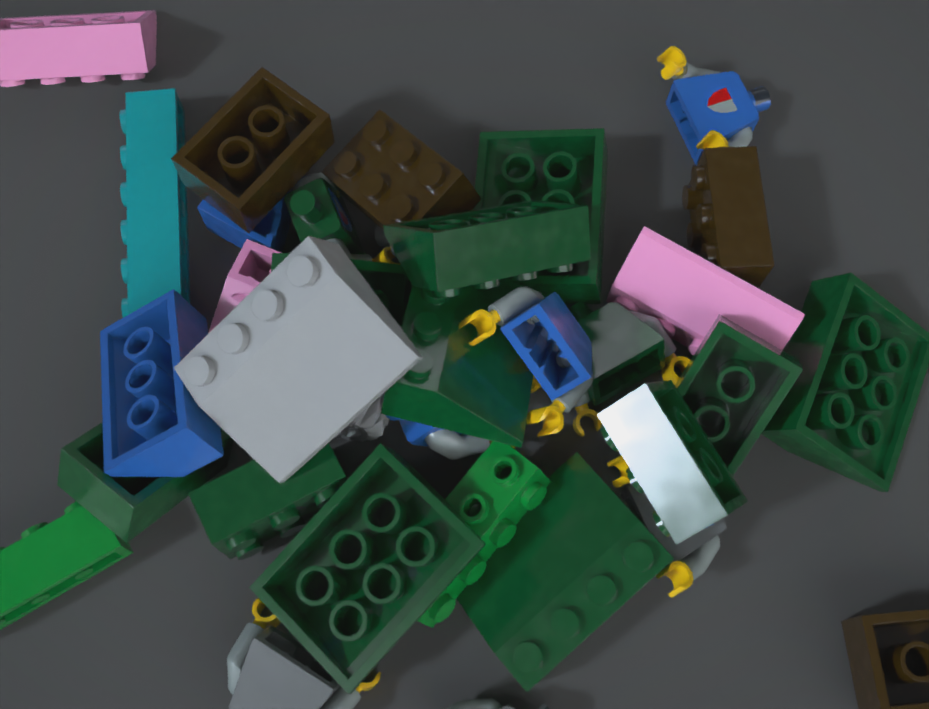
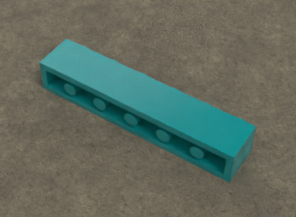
[120,88,190,318]

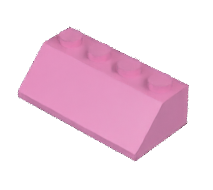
[0,10,157,87]
[606,226,805,355]

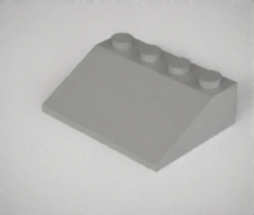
[174,236,423,483]

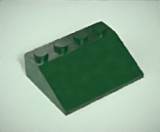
[473,128,608,304]
[761,273,929,492]
[381,277,533,448]
[249,444,486,694]
[456,452,674,692]

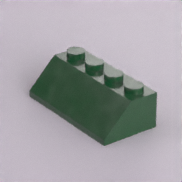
[384,200,591,297]

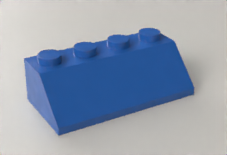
[100,289,223,477]

